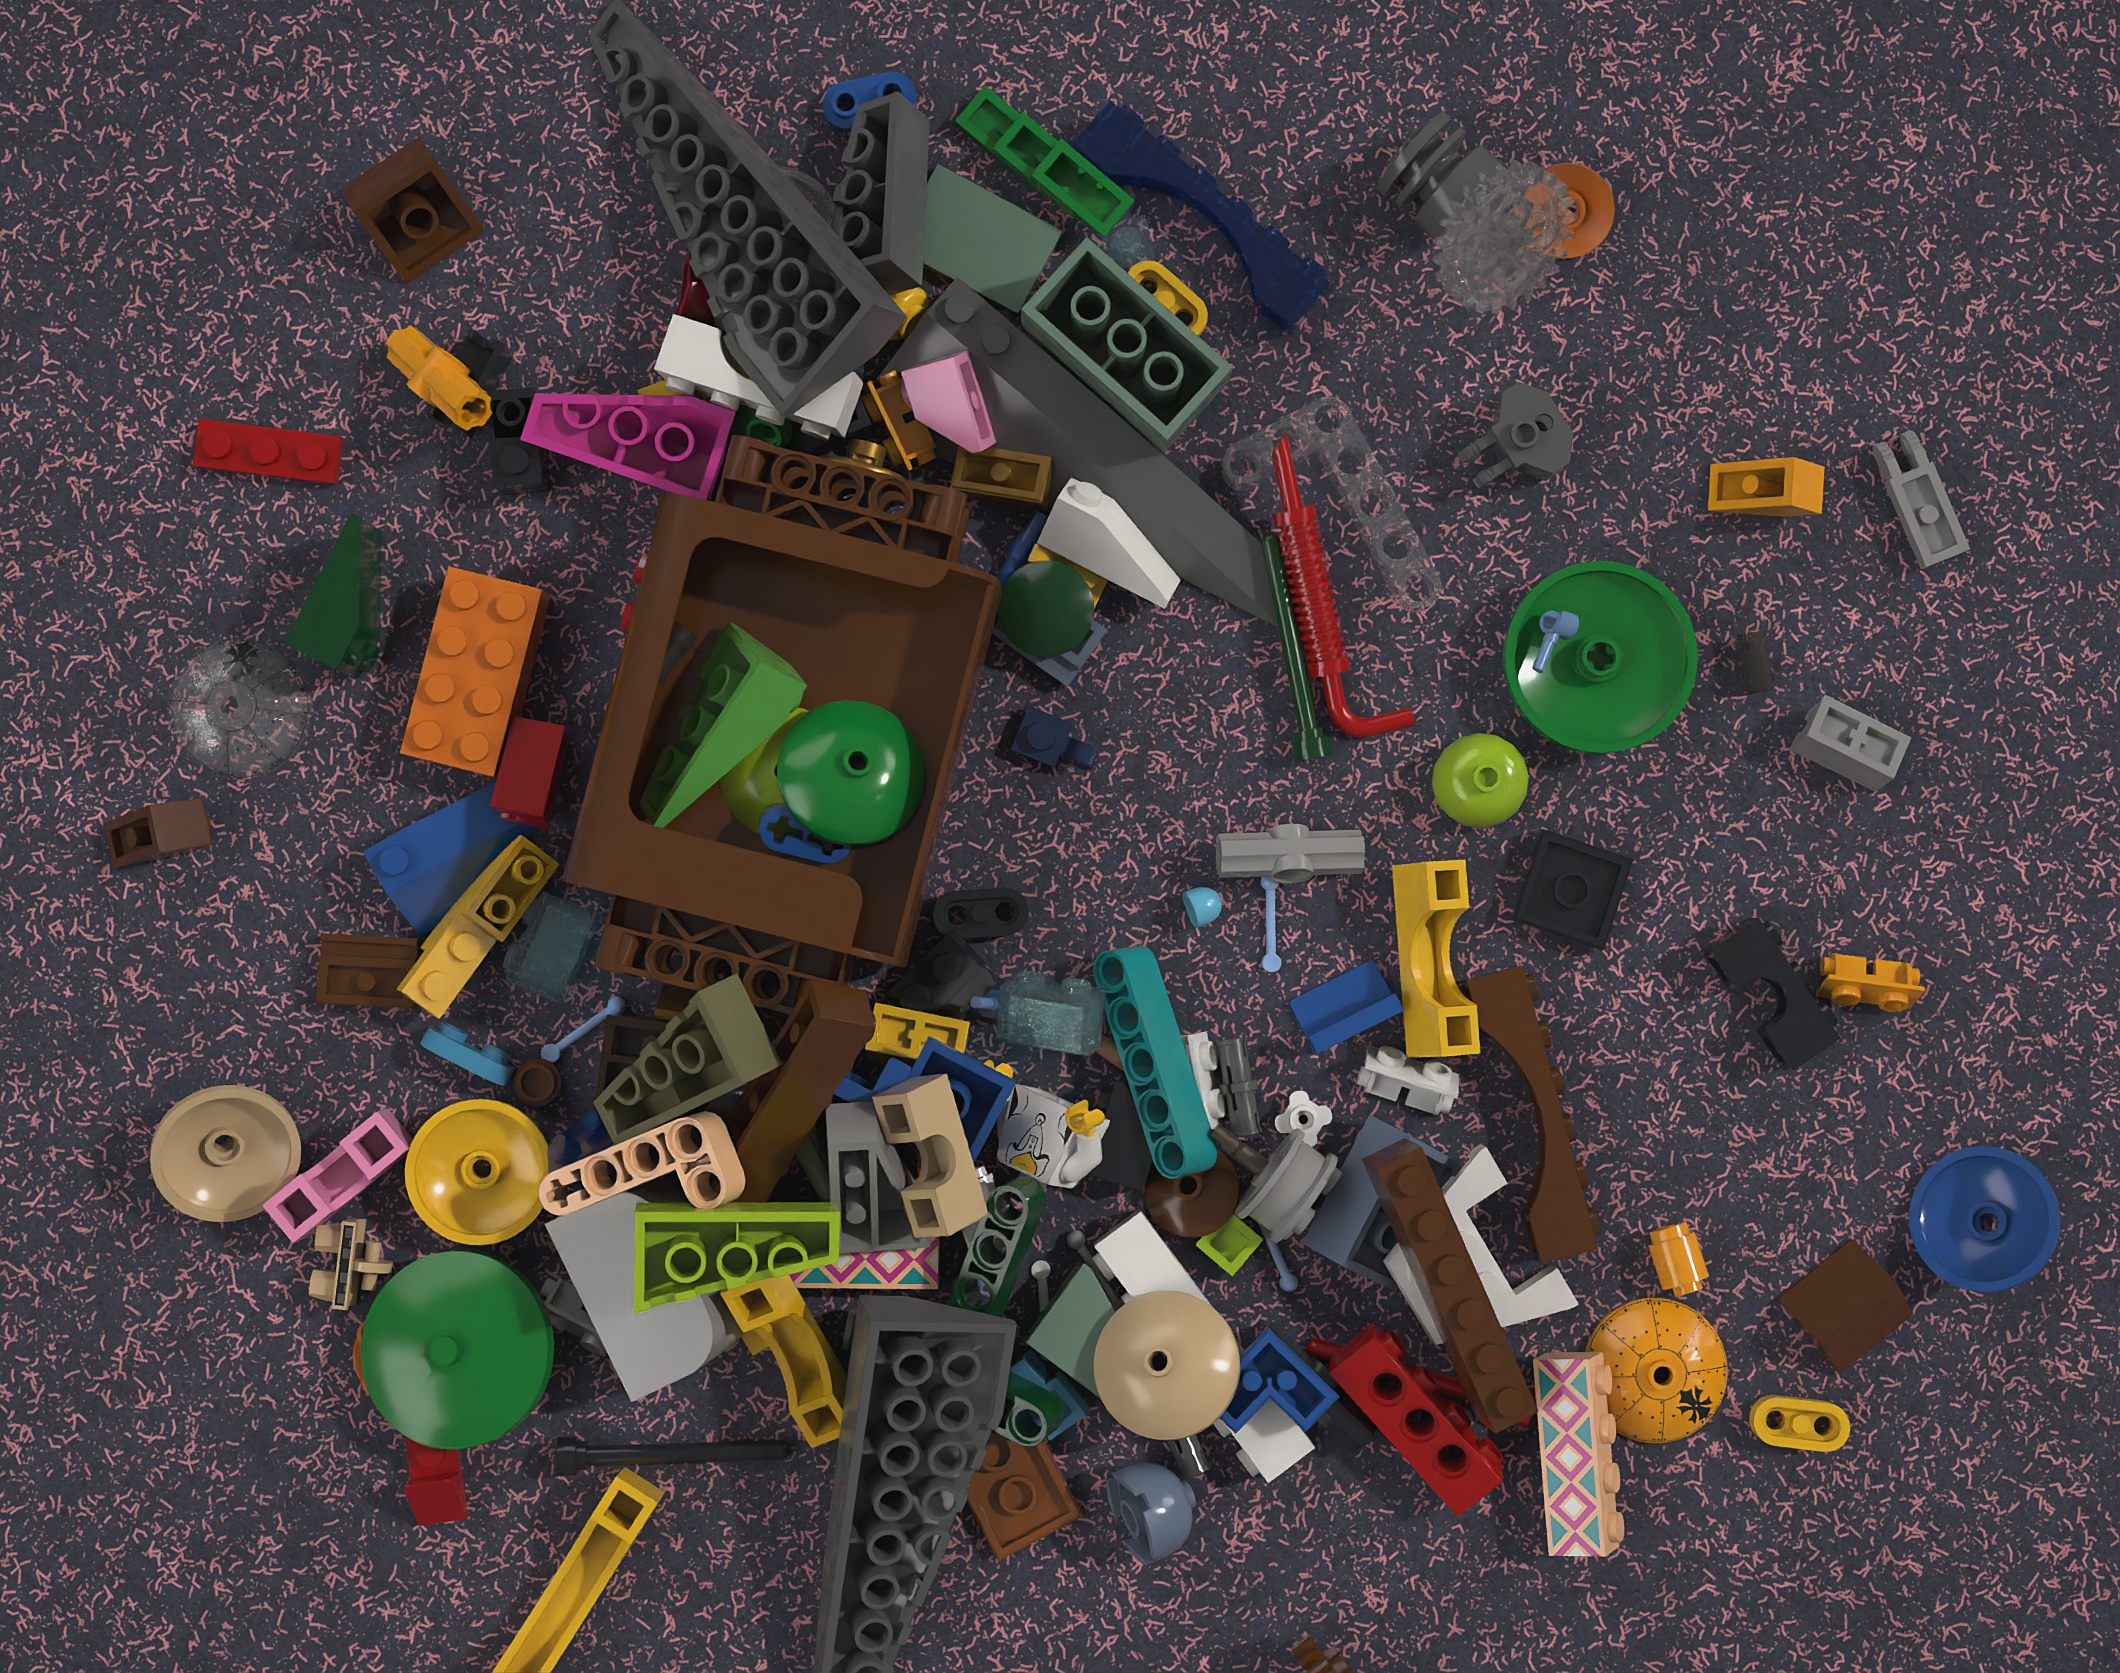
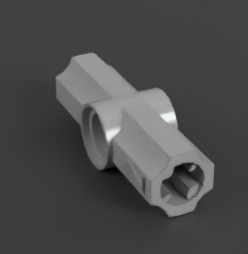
[1215,823,1365,884]

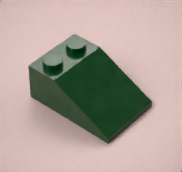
[284,513,381,679]

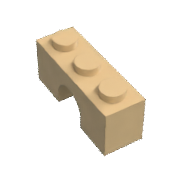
[872,1074,988,1238]

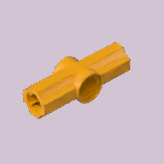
[385,325,492,431]

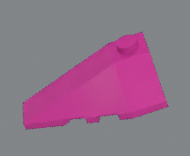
[520,393,736,501]

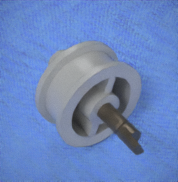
[1211,1124,1342,1244]

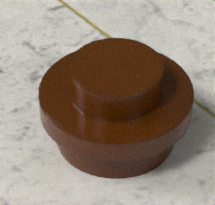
[513,1058,562,1107]

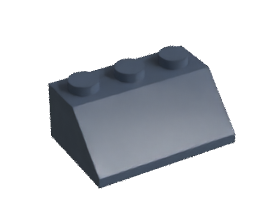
[1302,1114,1462,1292]

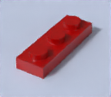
[192,419,344,486]

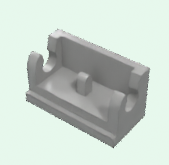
[1789,695,1911,792]

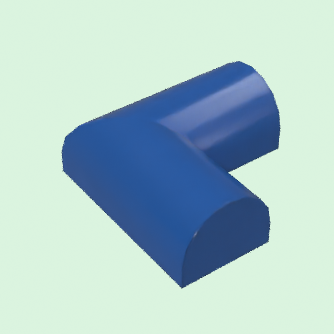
[1220,1326,1339,1434]

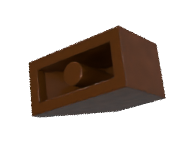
[104,798,212,870]

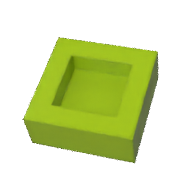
[1196,1214,1263,1276]

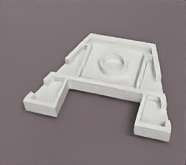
[1383,1144,1578,1345]

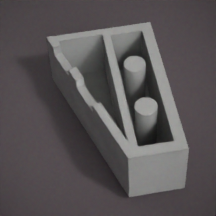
[826,1101,931,1253]

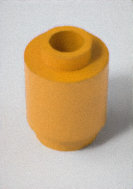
[1648,1221,1709,1296]

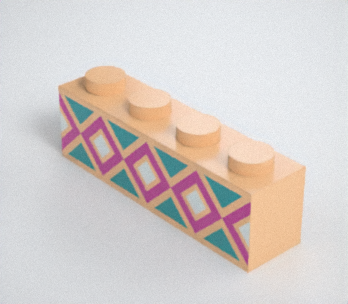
[789,1237,940,1289]
[1533,1352,1624,1557]

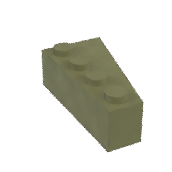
[593,973,782,1145]

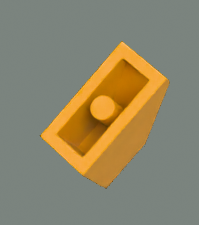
[1708,457,1825,517]

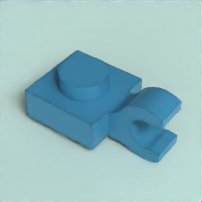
[1010,1348,1091,1440]

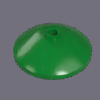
[777,700,926,846]

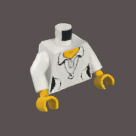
[983,1060,1110,1203]

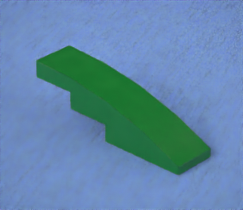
[954,85,1135,238]

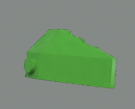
[639,621,807,828]

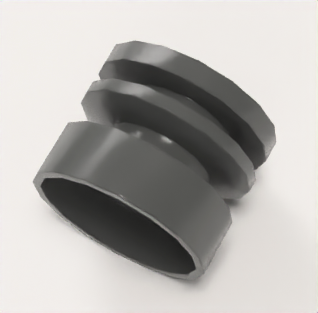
[1376,111,1505,243]

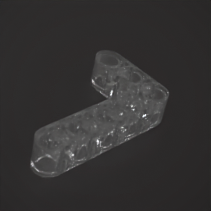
[1221,396,1442,613]

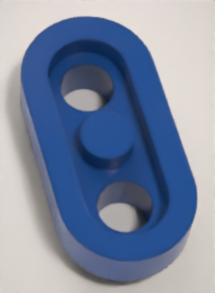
[822,72,917,133]

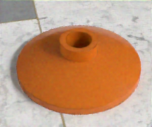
[1518,163,1615,258]

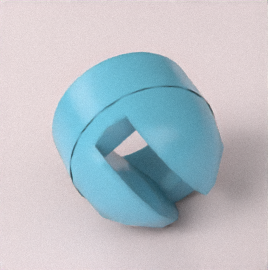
[1182,887,1222,928]

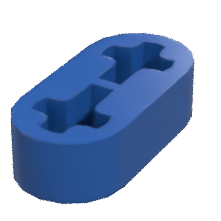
[759,803,851,864]

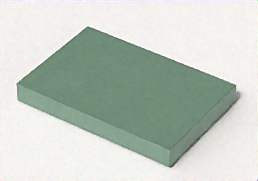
[923,164,1063,317]

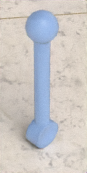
[1261,876,1281,972]
[541,996,626,1063]
[1257,1222,1298,1292]

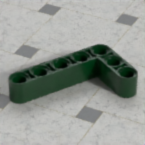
[948,1175,1064,1447]

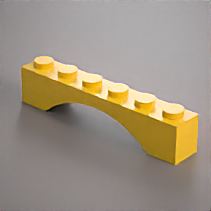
[492,1467,665,1673]

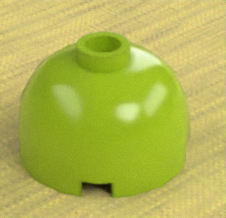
[1431,733,1529,829]

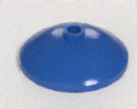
[1909,1146,2061,1293]

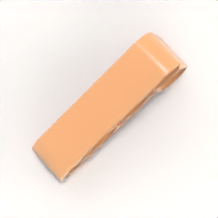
[539,1111,746,1216]

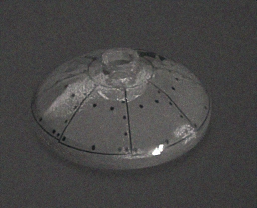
[167,637,312,780]

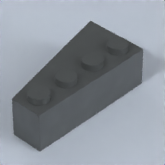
[831,92,930,296]

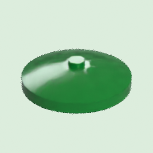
[1502,561,1698,754]
[361,1251,554,1450]

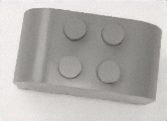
[545,1175,743,1402]

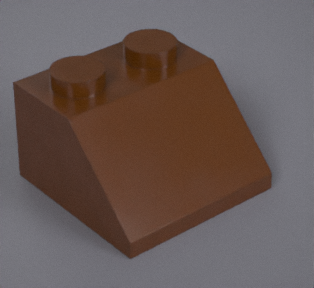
[340,136,484,284]

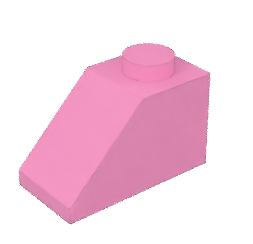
[901,350,996,453]

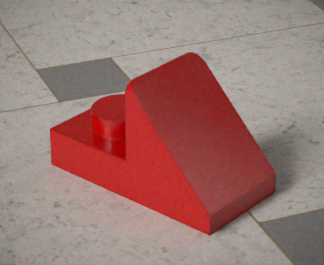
[403,1436,468,1526]

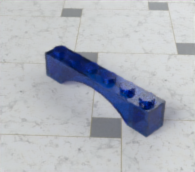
[1073,100,1330,335]

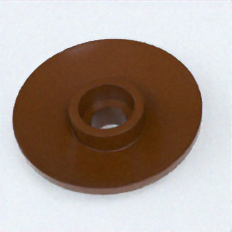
[1145,1148,1240,1238]

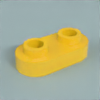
[1128,260,1208,337]
[1749,1395,1850,1452]

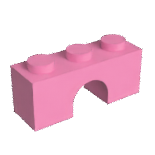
[262,1109,413,1243]

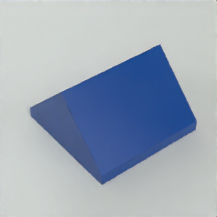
[907,1036,1017,1164]

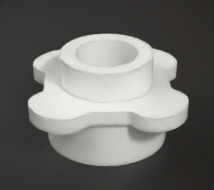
[1275,1091,1332,1147]

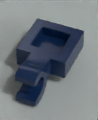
[1011,706,1099,769]

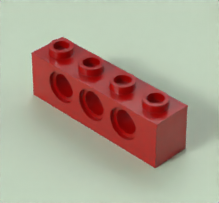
[1329,1321,1503,1517]

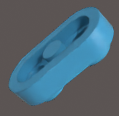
[420,1022,515,1086]

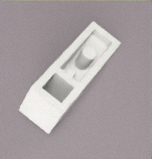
[1037,477,1180,609]

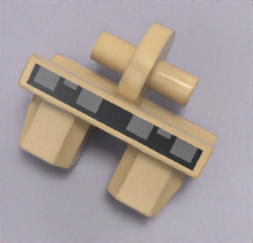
[309,1217,393,1310]

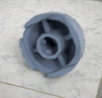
[1106,1462,1196,1565]

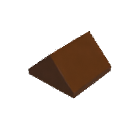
[1777,1239,1913,1375]

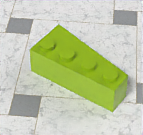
[634,1202,840,1314]

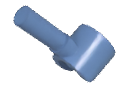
[1532,610,1579,673]
[970,989,1012,1021]

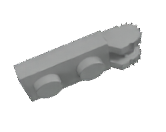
[1872,430,1970,570]

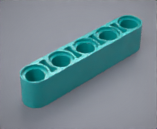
[1093,945,1217,1179]

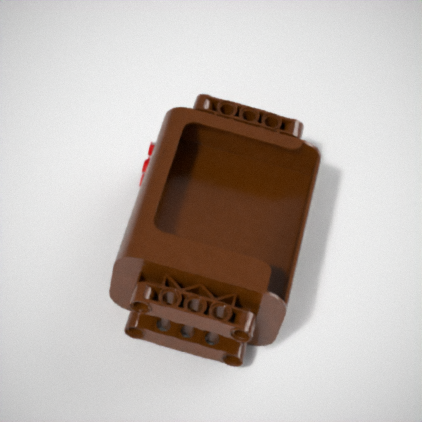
[562,435,1002,1016]

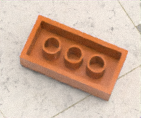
[400,566,551,778]

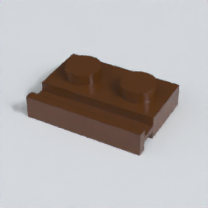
[316,933,421,1008]

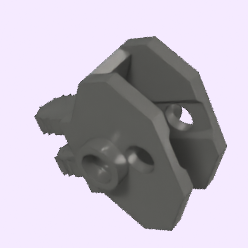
[1457,382,1573,489]

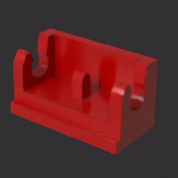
[490,716,570,830]

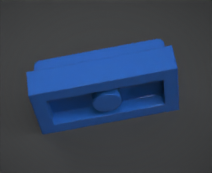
[1290,960,1404,1054]

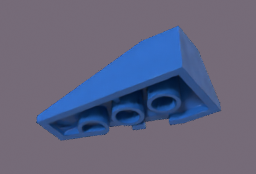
[363,781,565,937]

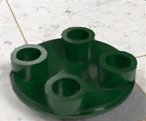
[998,560,1094,657]

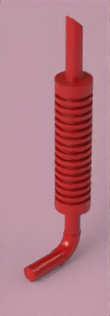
[1272,432,1415,738]

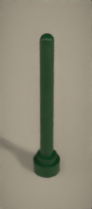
[1261,532,1333,762]

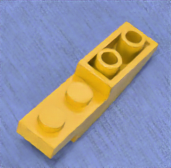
[397,835,559,1019]

